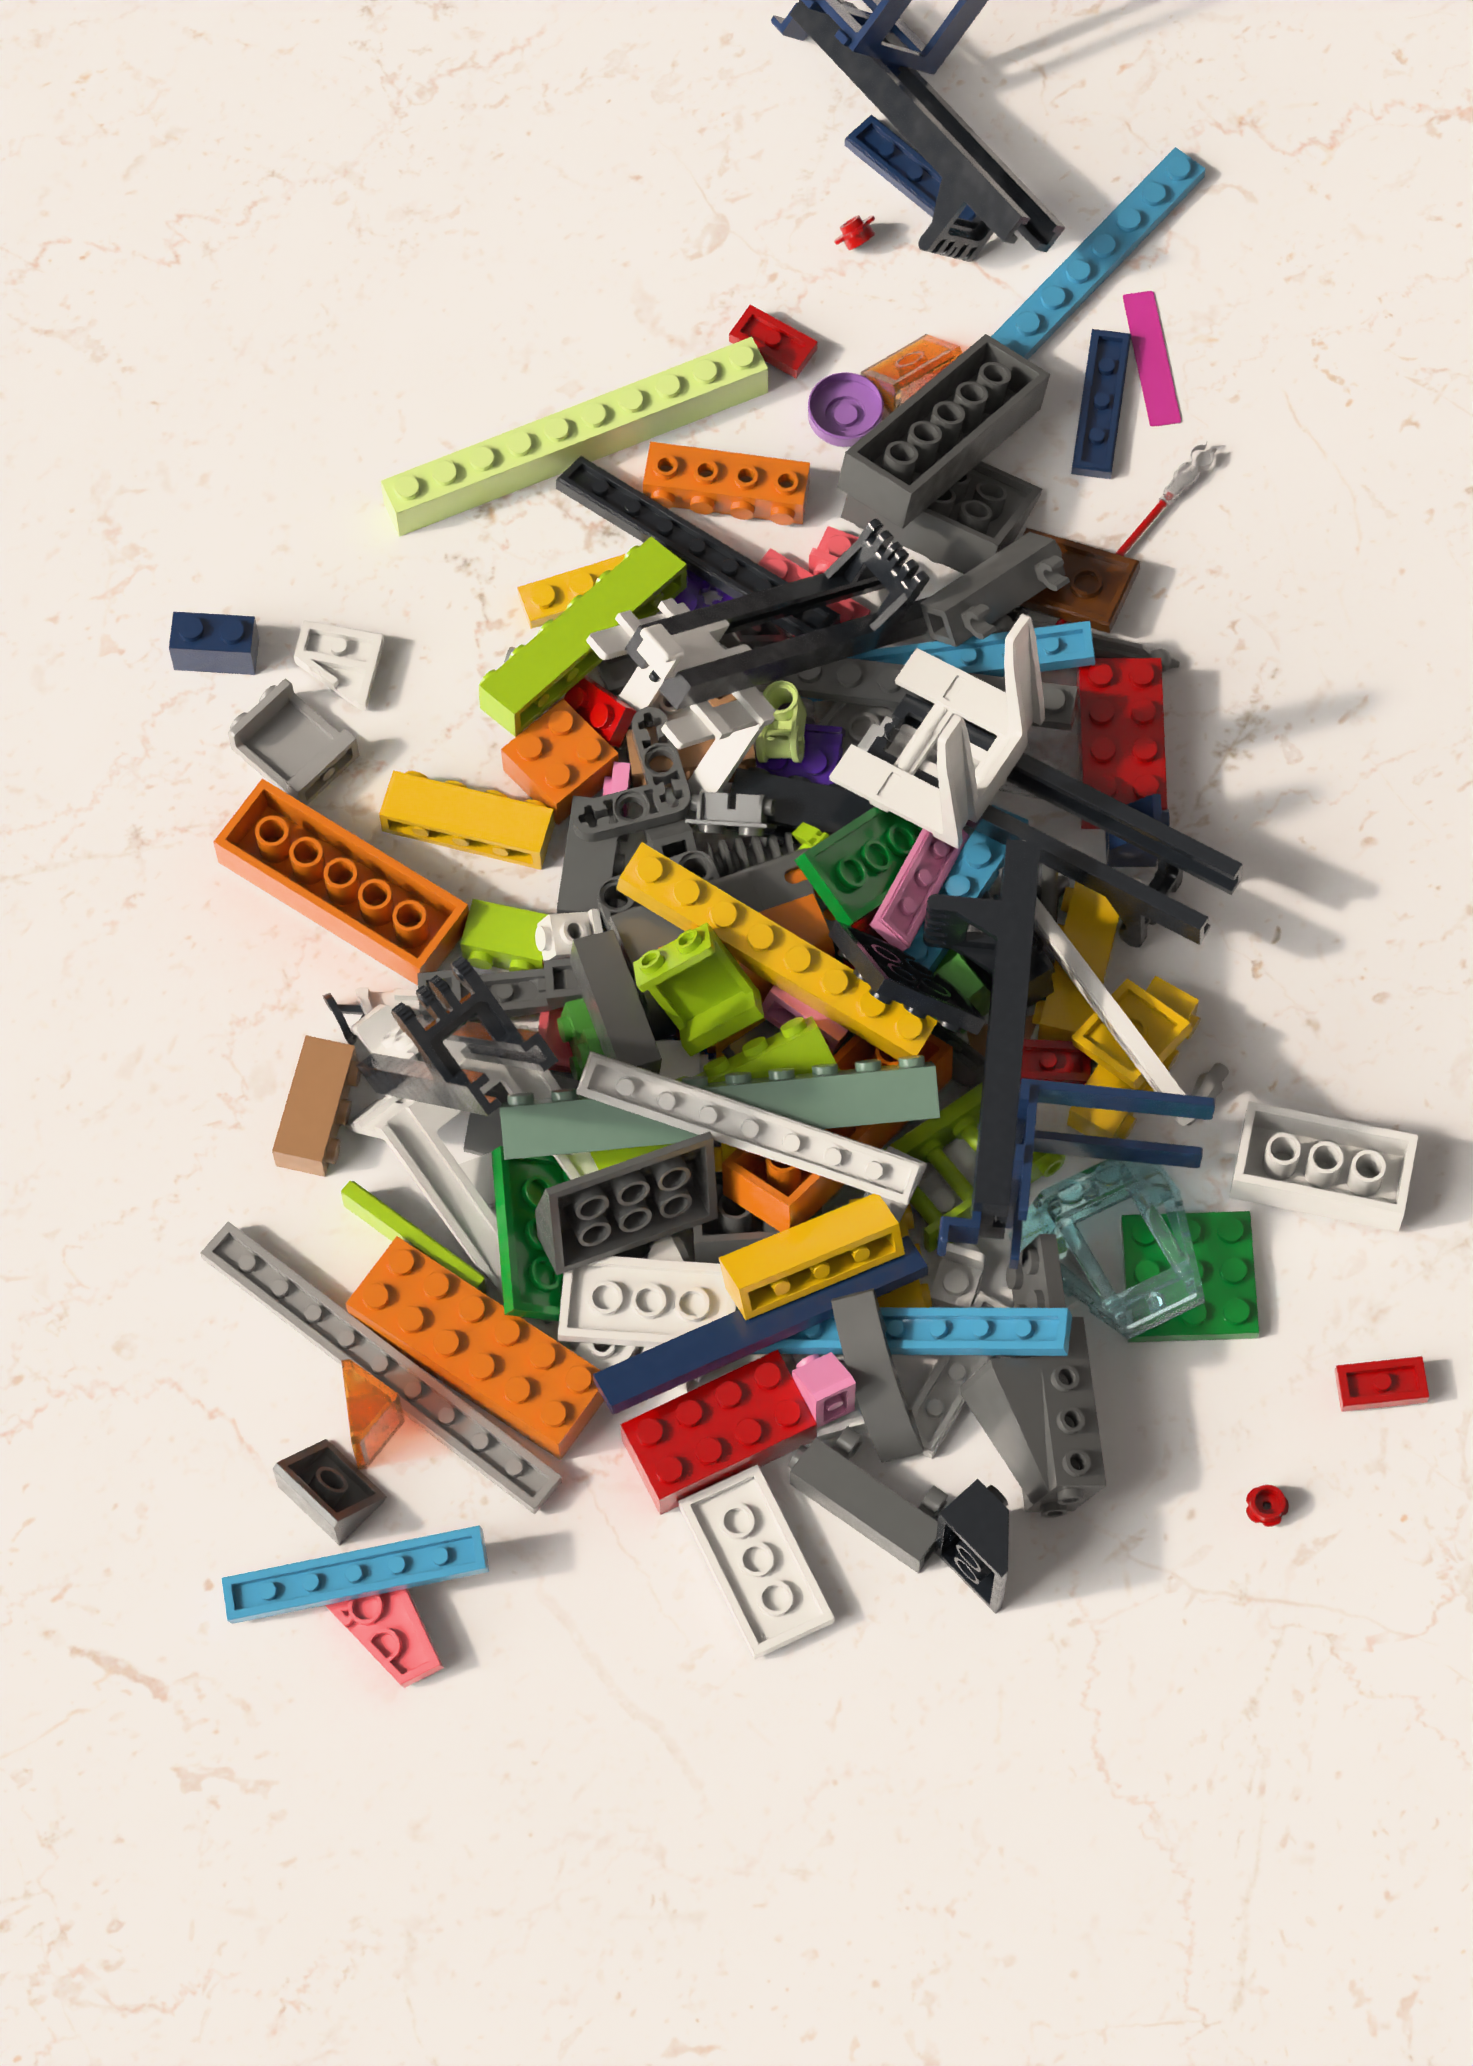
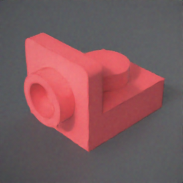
[809,526,859,575]

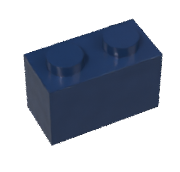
[169,611,260,675]

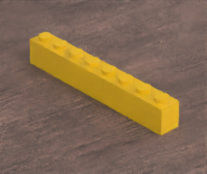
[616,842,938,1060]

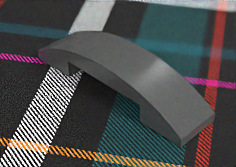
[417,958,583,1019]
[831,1288,924,1463]

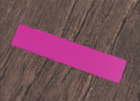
[1123,291,1181,427]

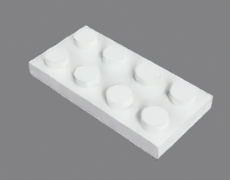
[558,1256,736,1348]
[678,1464,835,1660]

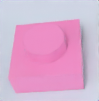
[603,762,631,817]

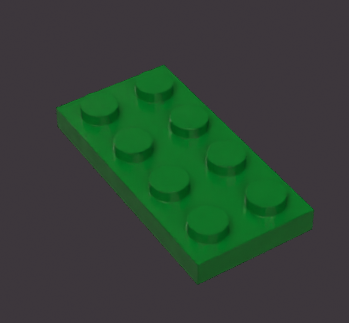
[794,807,923,926]
[491,1146,570,1321]

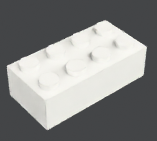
[1229,1101,1418,1232]

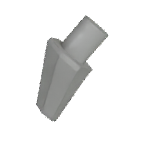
[1187,1063,1229,1126]

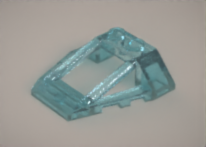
[1009,1159,1205,1340]

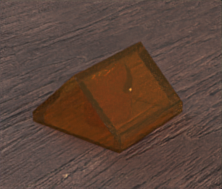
[860,334,962,414]
[341,1359,405,1470]

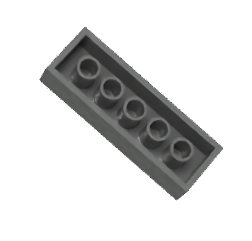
[837,334,1050,529]

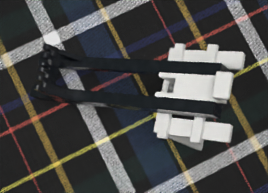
[586,518,930,832]

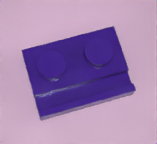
[756,724,846,785]

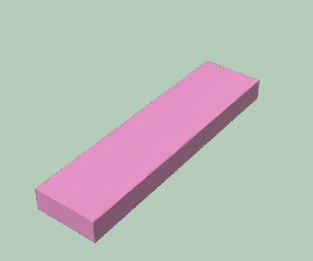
[870,829,969,951]

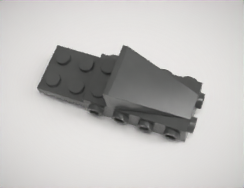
[960,1234,1106,1518]

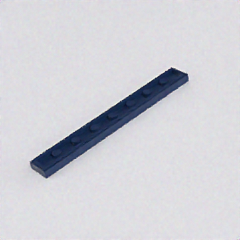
[593,1235,928,1415]

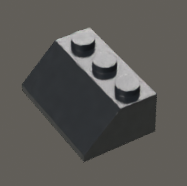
[934,1479,1009,1614]

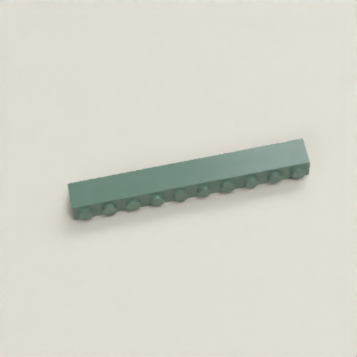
[500,1055,940,1160]

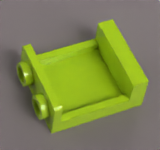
[633,923,764,1057]

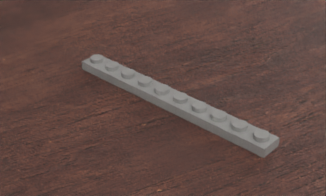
[200,1221,562,1514]

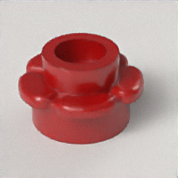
[1246,1484,1289,1527]

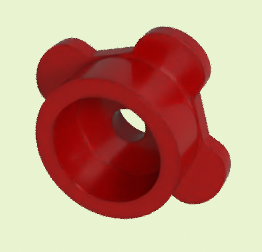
[834,215,875,251]

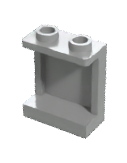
[228,678,360,805]

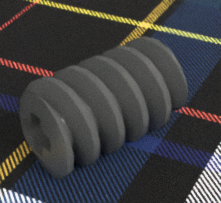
[708,832,794,878]

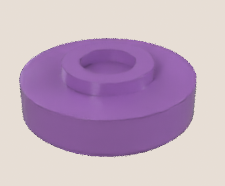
[808,372,884,447]

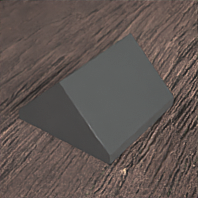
[272,1439,387,1545]

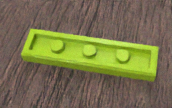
[341,1180,487,1294]

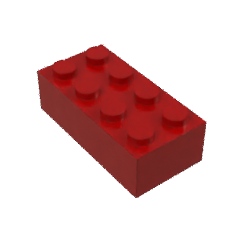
[1076,658,1168,829]
[620,1349,817,1515]

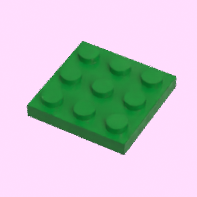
[1120,1211,1259,1343]

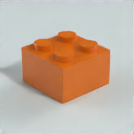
[501,699,619,825]

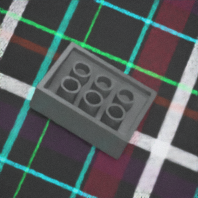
[841,461,1043,575]
[535,1131,718,1275]

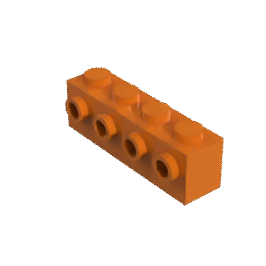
[643,441,810,525]

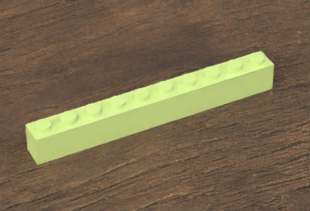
[381,337,768,537]

